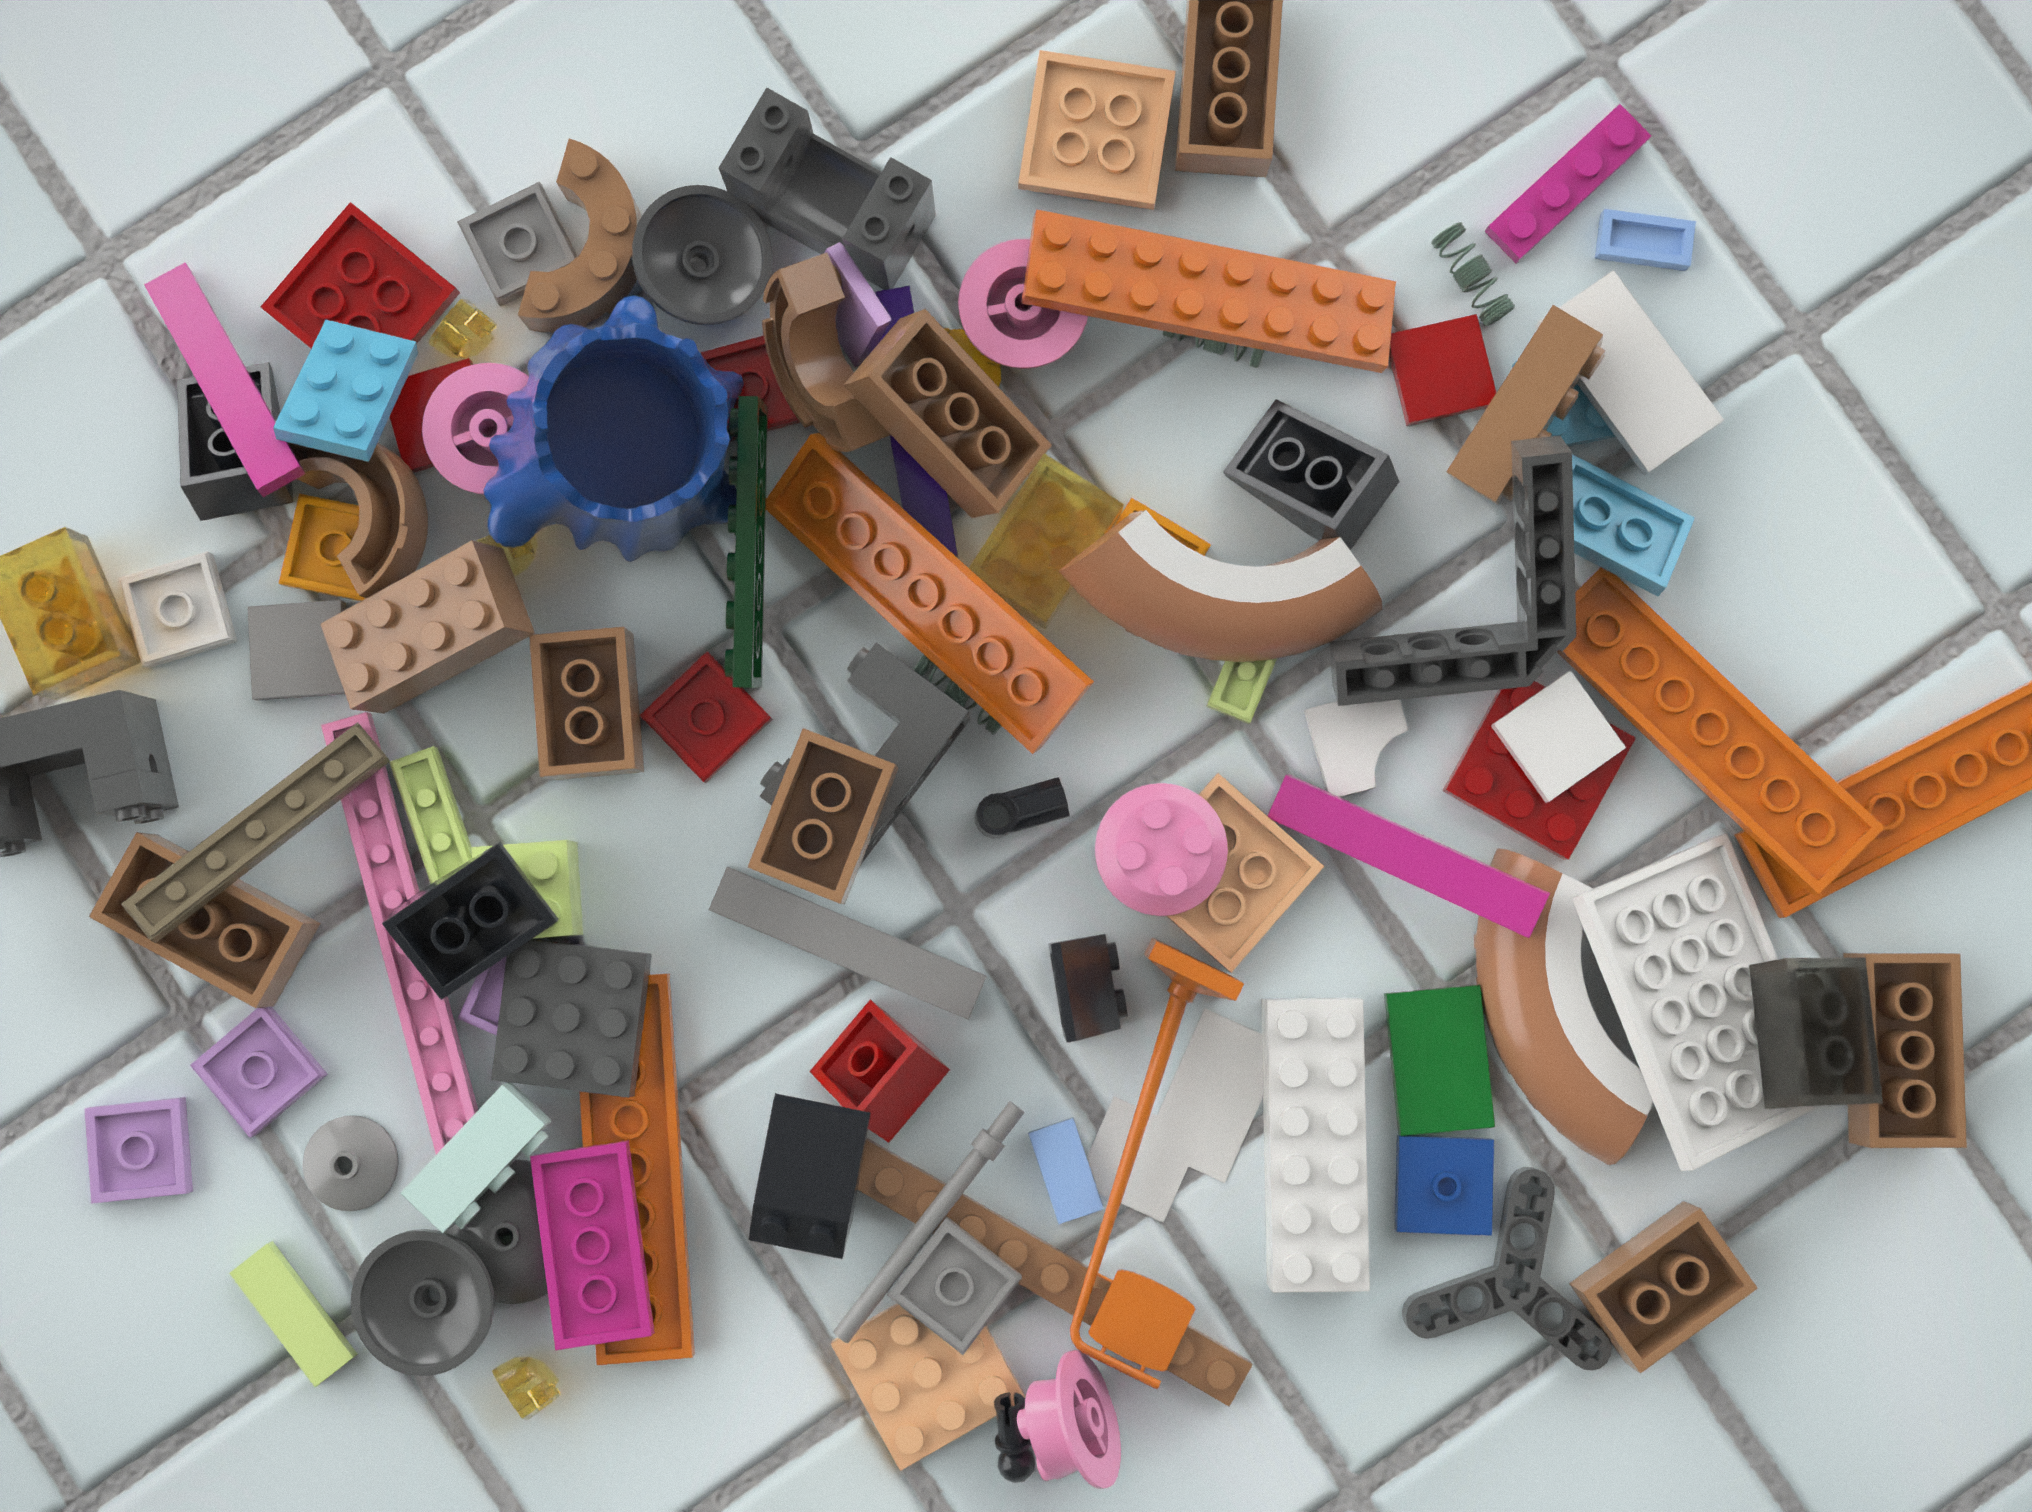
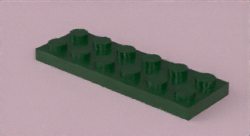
[724,396,768,688]

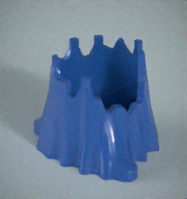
[483,296,744,562]

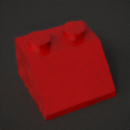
[809,999,950,1143]

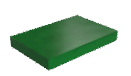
[1384,985,1495,1136]

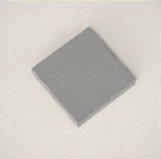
[457,181,577,306]
[248,600,346,701]
[887,1216,1022,1355]

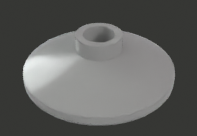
[303,1115,399,1211]

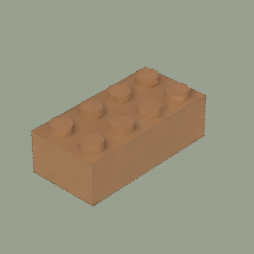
[1175,0,1283,178]
[1446,305,1606,505]
[844,309,1052,518]
[321,540,535,714]
[89,832,321,1008]
[1843,953,1967,1148]

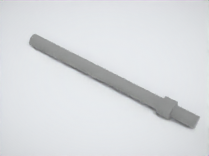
[833,1101,1025,1343]

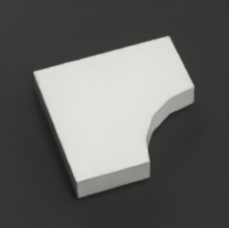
[1304,700,1408,797]

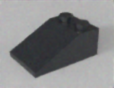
[177,362,294,521]
[1223,399,1400,550]
[382,842,559,1000]
[1048,934,1128,1043]
[748,1093,871,1259]

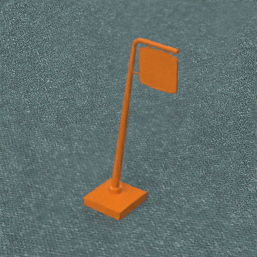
[1070,937,1244,1389]

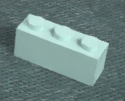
[400,1082,552,1233]

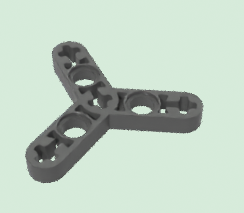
[1402,1167,1612,1371]

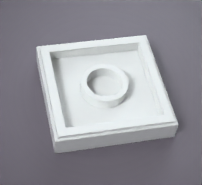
[118,551,238,668]
[1491,670,1626,803]

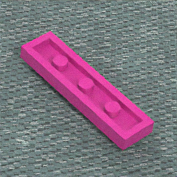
[1484,104,1651,264]

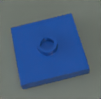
[1394,1135,1494,1236]

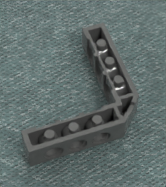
[1329,436,1576,706]

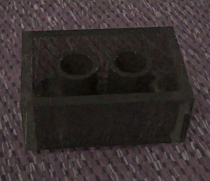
[1749,957,1883,1109]

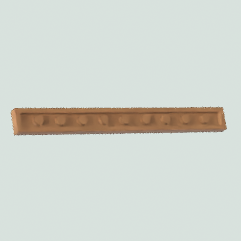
[858,1138,1253,1407]

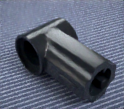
[975,777,1070,839]

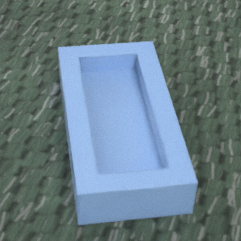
[1595,209,1696,271]
[1028,1117,1104,1224]

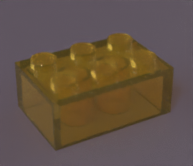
[969,453,1124,630]
[0,527,141,700]

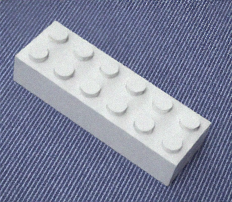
[1261,998,1370,1293]

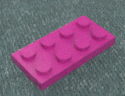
[530,1140,655,1350]

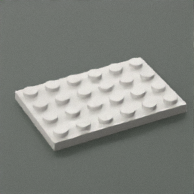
[1572,833,1835,1171]

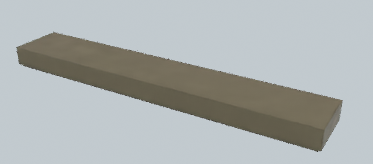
[121,722,390,943]

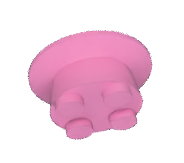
[958,239,1088,369]
[422,363,529,495]
[1095,783,1228,916]
[1017,1350,1121,1489]

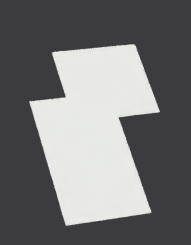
[1087,1008,1263,1223]

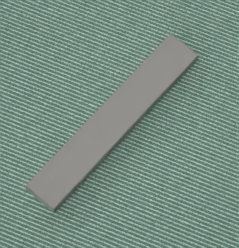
[708,867,987,1020]

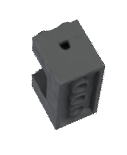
[718,87,936,290]
[759,642,970,866]
[0,690,179,857]

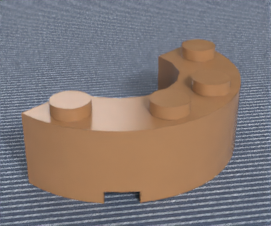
[518,138,642,333]
[762,252,891,452]
[288,442,428,598]

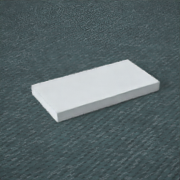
[1535,270,1724,476]

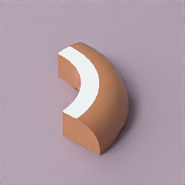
[1059,510,1383,662]
[1474,848,1654,1165]

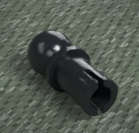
[994,1392,1035,1483]

